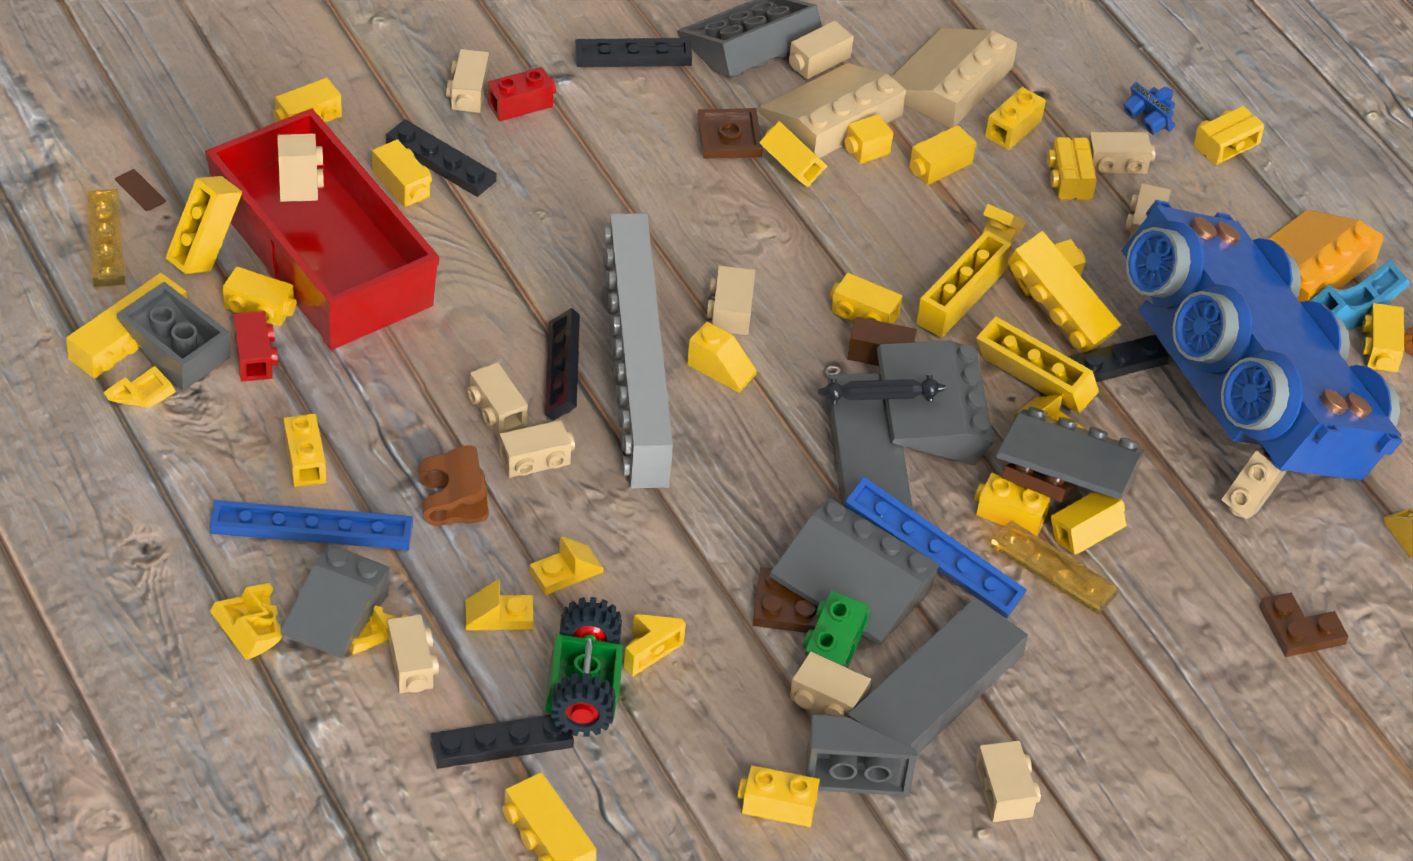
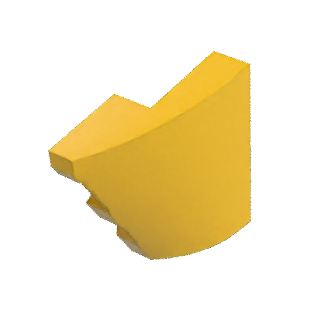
[210,582,282,660]

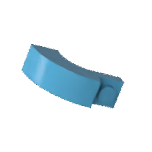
[1310,259,1411,330]

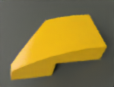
[103,366,176,408]
[349,605,409,655]

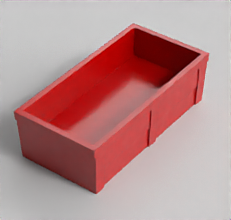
[205,108,439,351]

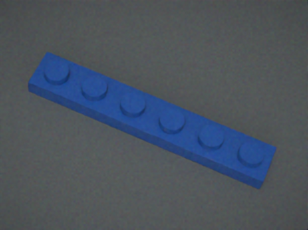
[844,477,1027,619]
[210,500,413,550]

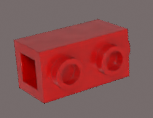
[488,67,556,122]
[234,311,278,382]

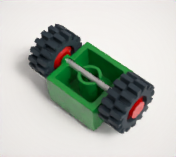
[545,597,624,737]

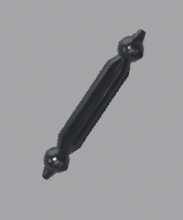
[818,375,946,404]

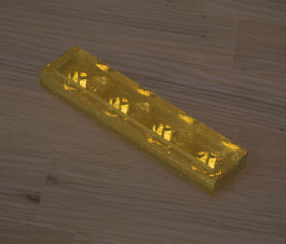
[87,189,125,287]
[991,520,1119,615]

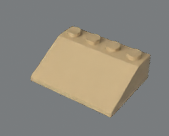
[892,28,1017,128]
[758,63,906,158]

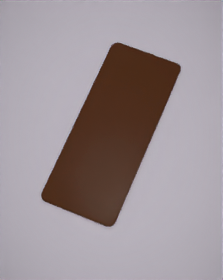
[115,169,166,211]

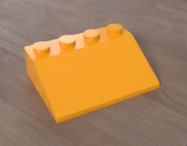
[1267,209,1384,302]

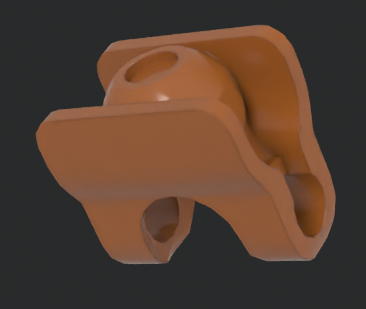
[418,445,489,526]

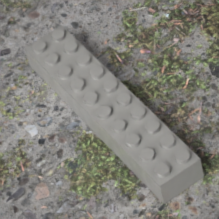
[603,213,673,489]

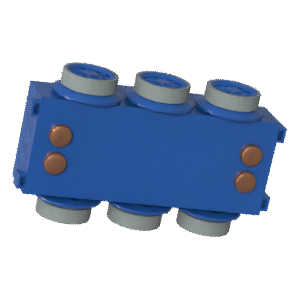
[1121,200,1403,480]

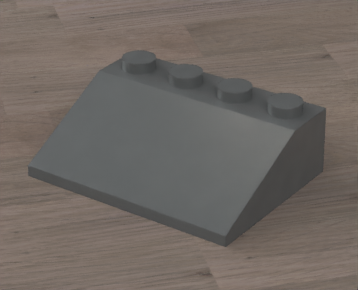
[677,0,822,78]
[877,340,994,466]
[996,407,1145,499]
[769,497,940,646]

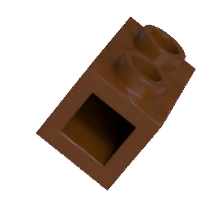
[847,317,917,366]

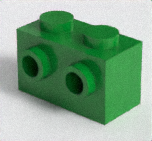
[803,591,871,668]

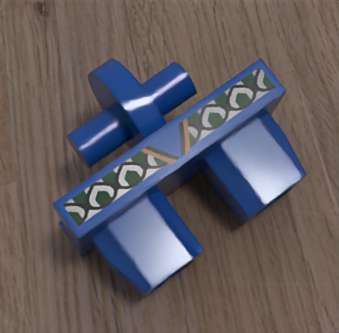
[1123,82,1175,135]

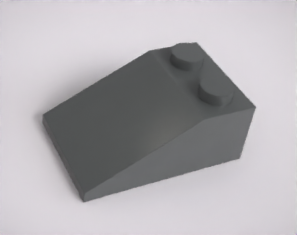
[117,282,230,391]
[281,544,390,658]
[806,714,917,797]

